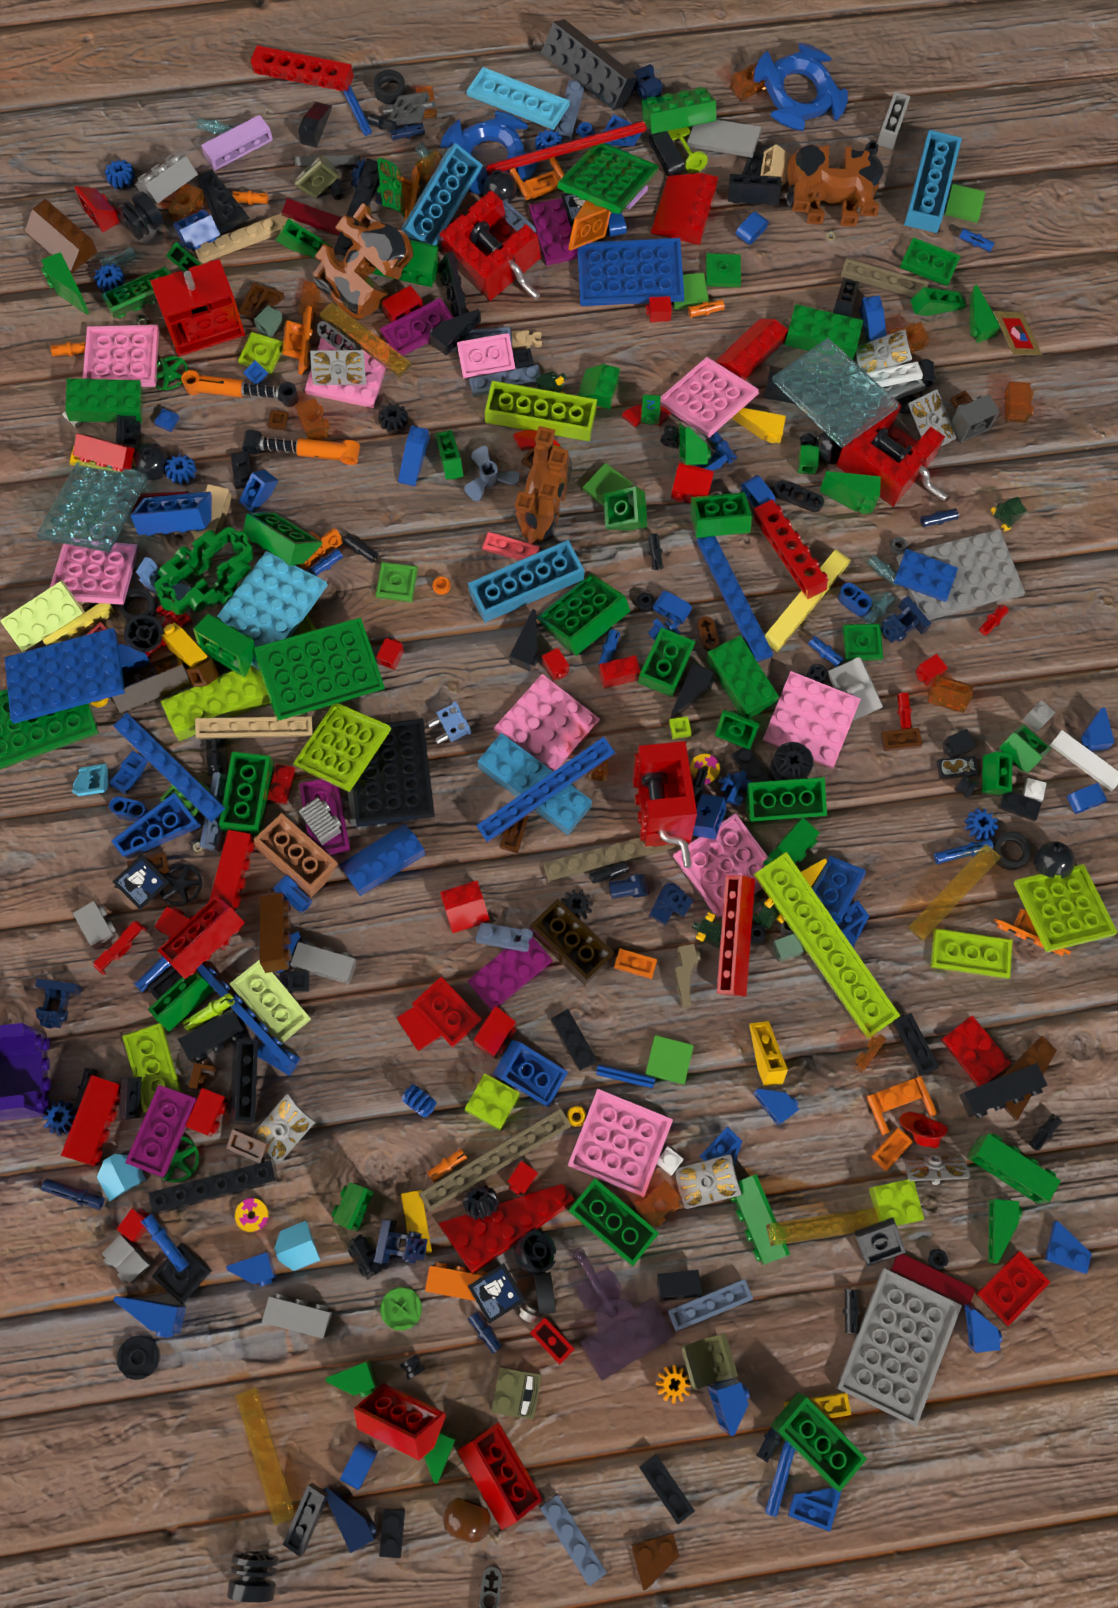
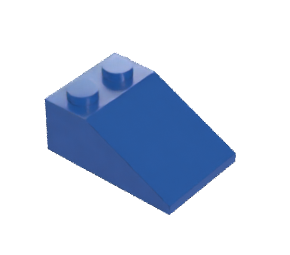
[492,1040,568,1108]
[114,1296,186,1338]

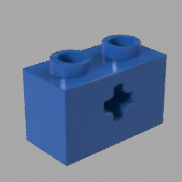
[693,794,727,840]

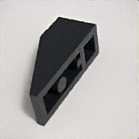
[298,102,332,148]
[833,277,860,317]
[430,309,481,356]
[509,609,539,671]
[670,663,715,719]

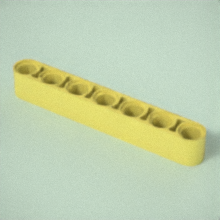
[765,549,851,652]

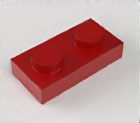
[267,764,296,805]

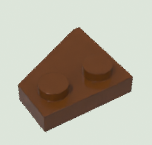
[239,282,285,319]
[631,1532,679,1591]

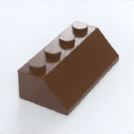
[25,199,97,273]

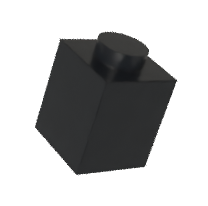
[942,729,976,758]

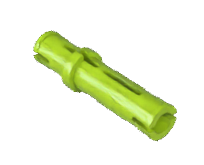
[183,993,235,1031]

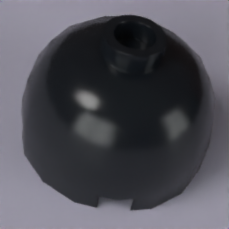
[483,170,518,202]
[816,427,850,465]
[133,443,170,481]
[124,614,163,652]
[1034,841,1075,878]
[514,1230,556,1274]

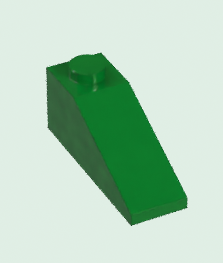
[275,218,334,259]
[166,242,203,272]
[970,285,1000,343]
[910,287,966,316]
[435,430,464,480]
[988,1199,1022,1264]

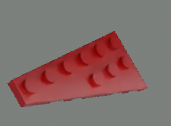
[438,1184,575,1275]

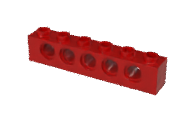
[251,45,354,91]
[753,499,829,599]

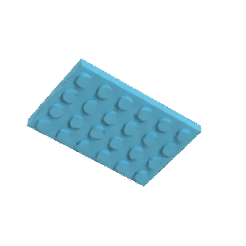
[217,551,328,670]

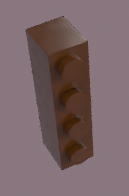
[260,892,292,973]

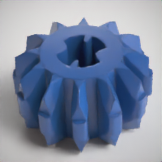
[535,129,563,151]
[105,159,135,189]
[94,263,125,292]
[165,453,197,486]
[964,808,998,841]
[401,1084,437,1117]
[42,1100,78,1136]

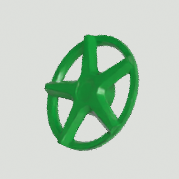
[156,356,188,390]
[159,1136,199,1183]

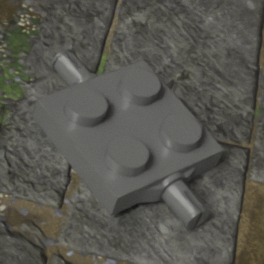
[383,92,436,126]

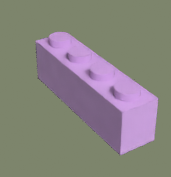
[201,115,273,171]

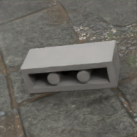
[877,92,911,149]
[290,941,357,985]
[262,1293,333,1339]

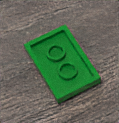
[900,237,961,287]

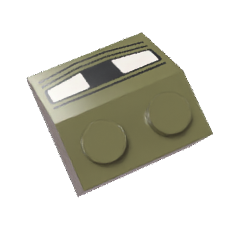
[295,155,340,199]
[492,1366,542,1419]

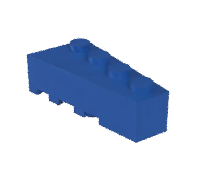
[111,793,202,859]

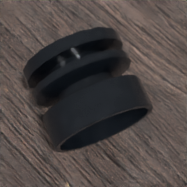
[117,191,164,240]
[769,742,814,781]
[227,1551,279,1603]

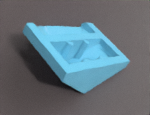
[72,764,109,796]
[97,1154,147,1202]
[274,1220,320,1271]

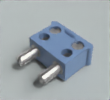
[427,702,471,744]

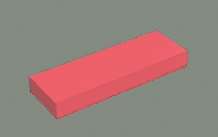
[482,532,540,561]

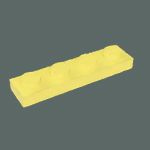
[43,603,115,646]

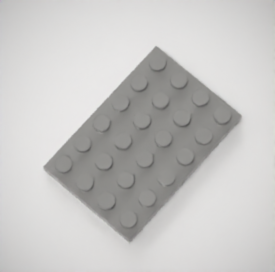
[896,529,1025,620]
[836,1268,962,1427]

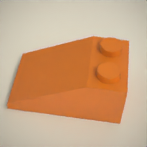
[568,200,611,251]

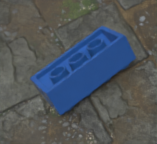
[131,491,212,536]
[339,823,425,897]
[707,1378,750,1436]

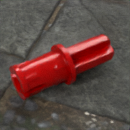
[979,604,1009,636]
[897,693,912,729]

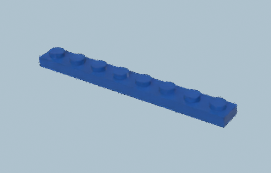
[697,536,773,662]
[113,712,225,822]
[476,737,616,842]
[197,962,296,1072]

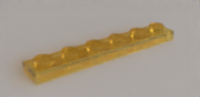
[320,302,411,378]
[908,844,1001,941]
[766,1208,879,1246]
[235,1387,296,1526]

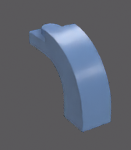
[136,557,192,612]

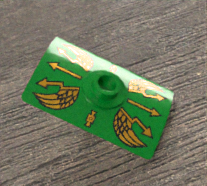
[377,158,406,217]

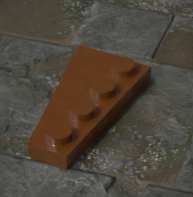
[1000,1036,1057,1120]

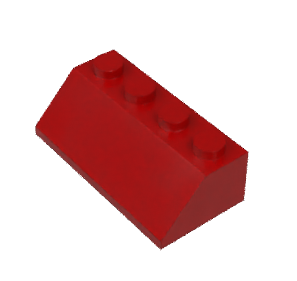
[715,319,788,380]
[157,895,245,979]
[60,1075,121,1166]
[353,1383,446,1461]
[457,1422,543,1530]

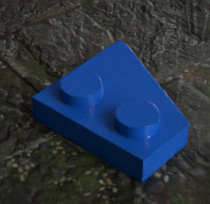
[603,114,643,146]
[833,900,869,948]
[699,1126,742,1167]
[1044,1221,1092,1274]
[788,1488,842,1532]

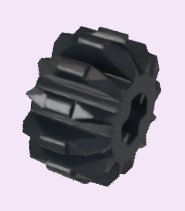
[378,402,408,434]
[561,889,593,920]
[463,1185,499,1220]

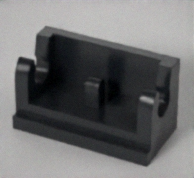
[116,415,141,456]
[657,1269,702,1302]

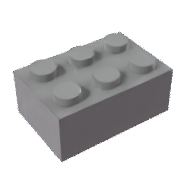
[135,154,198,204]

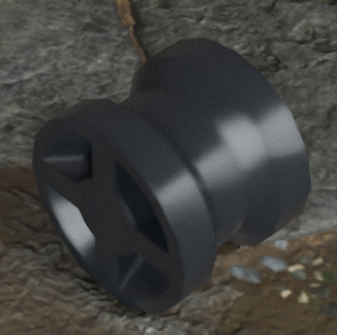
[660,425,679,448]
[806,664,827,683]
[954,774,978,798]
[400,1354,426,1380]

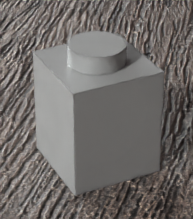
[1023,700,1055,733]

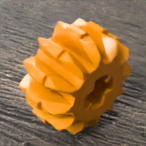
[656,1365,692,1404]

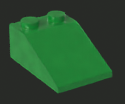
[41,252,90,315]
[820,471,881,514]
[638,627,696,697]
[331,1182,374,1232]

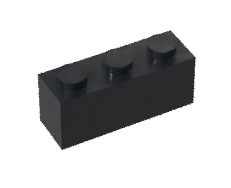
[728,174,781,205]
[178,1009,247,1063]

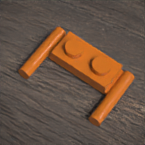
[509,157,565,200]
[867,1076,937,1135]

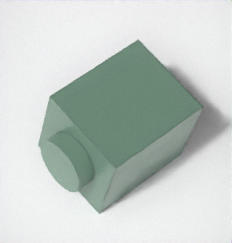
[254,305,284,337]
[772,934,804,963]

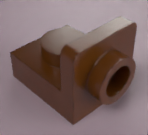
[188,1061,217,1091]

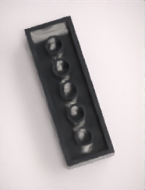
[541,19,638,110]

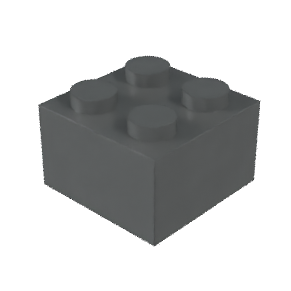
[951,394,1000,443]

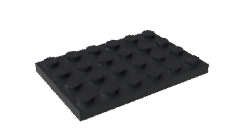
[353,718,435,827]

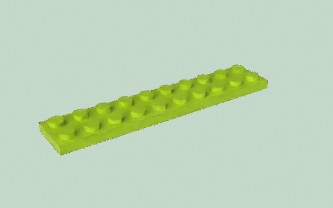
[753,852,900,1039]

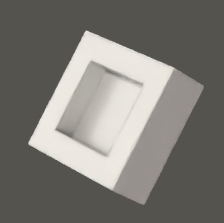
[1023,778,1046,802]
[656,1147,684,1176]

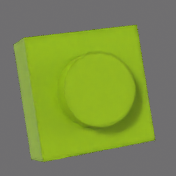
[669,716,692,739]

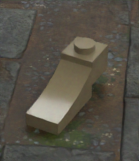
[674,944,701,1009]

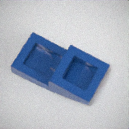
[110,751,148,795]

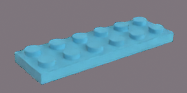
[466,67,570,130]

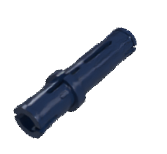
[41,1178,105,1210]

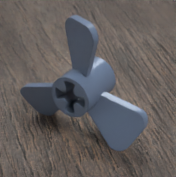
[465,446,520,502]

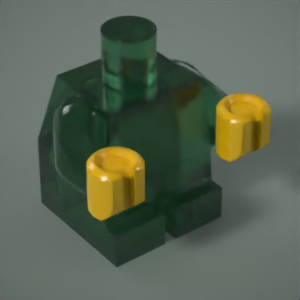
[536,371,566,394]
[991,497,1027,531]
[752,897,785,929]
[692,912,722,948]

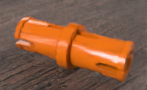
[232,191,268,205]
[688,299,724,318]
[51,342,86,357]
[427,1148,468,1182]

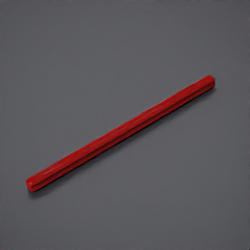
[486,121,646,175]

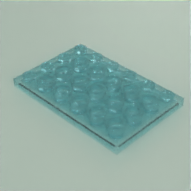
[772,338,899,448]
[37,460,148,552]

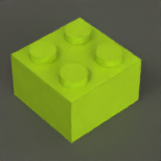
[464,1073,520,1131]
[869,1179,924,1226]

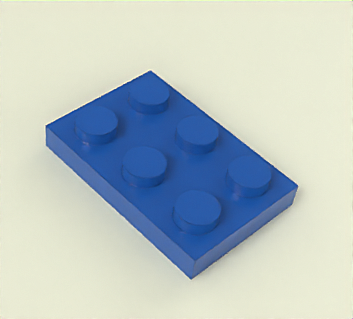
[894,549,958,602]
[812,856,866,921]

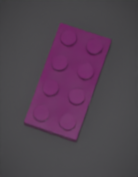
[529,198,578,266]
[380,298,454,359]
[299,779,351,855]
[467,936,553,1011]
[125,1085,197,1178]

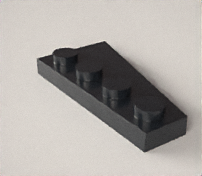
[197,169,250,235]
[438,252,469,317]

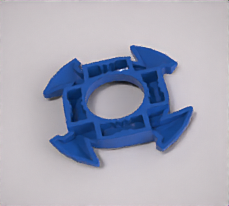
[754,42,848,131]
[440,111,539,195]

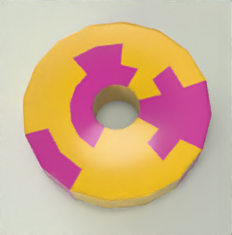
[690,754,720,785]
[235,1198,269,1232]

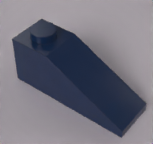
[323,1485,377,1553]

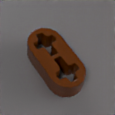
[697,617,719,652]

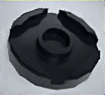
[117,1335,161,1380]

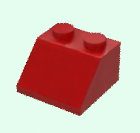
[74,186,119,233]
[671,463,714,504]
[440,880,490,934]
[473,1006,517,1059]

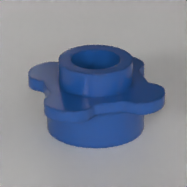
[575,122,595,138]

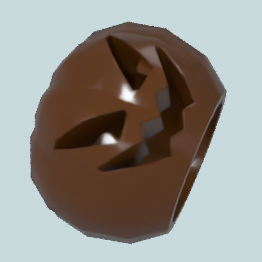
[443,1497,491,1543]

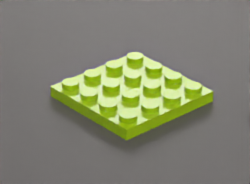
[293,704,391,792]
[1014,864,1118,952]

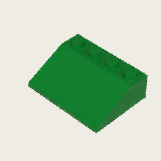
[101,266,172,318]
[536,573,631,656]

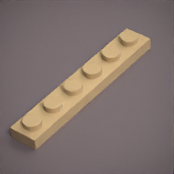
[194,213,294,263]
[195,716,312,739]

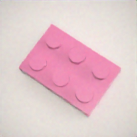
[457,333,515,379]

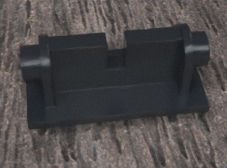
[206,738,227,776]
[347,1234,382,1280]

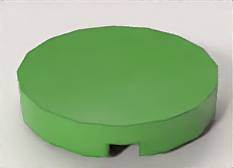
[380,1287,422,1331]

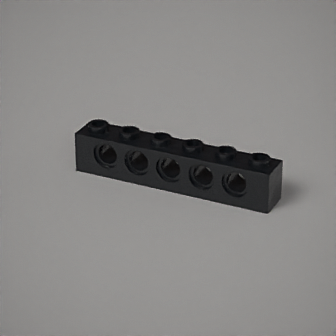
[148,1160,279,1215]

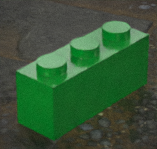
[762,818,820,866]
[148,970,214,1031]

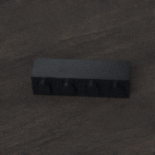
[230,1039,258,1125]
[959,1063,1048,1119]

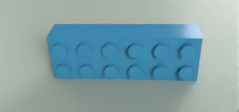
[904,130,962,233]
[400,143,483,246]
[468,540,584,623]
[477,733,592,836]

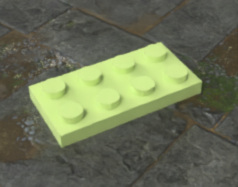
[0,580,85,652]
[230,960,311,1044]

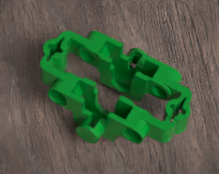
[155,527,253,615]

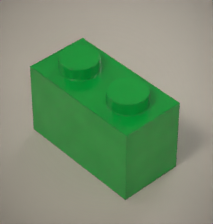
[982,751,1013,795]

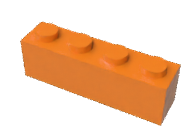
[425,1262,489,1301]

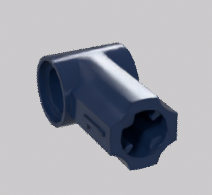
[609,874,649,899]

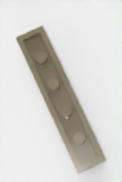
[840,258,929,297]

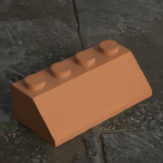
[254,813,338,897]

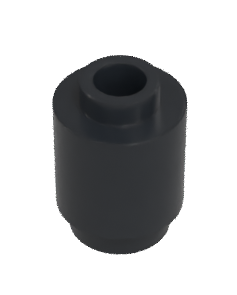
[918,359,936,387]

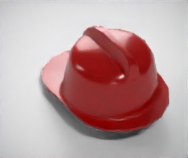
[899,1112,948,1148]

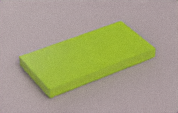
[930,928,1013,979]
[122,1023,182,1113]

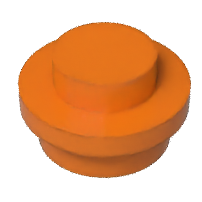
[432,577,451,595]

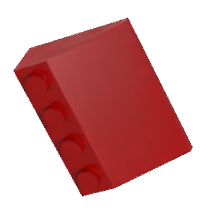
[651,173,718,245]

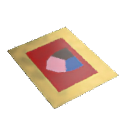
[993,311,1042,355]

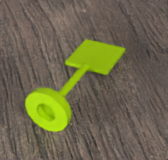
[668,127,708,174]

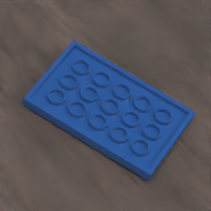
[578,238,684,306]
[4,628,125,723]

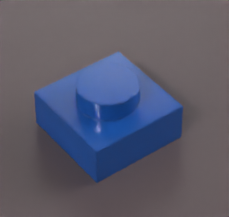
[243,360,269,385]
[154,408,180,432]

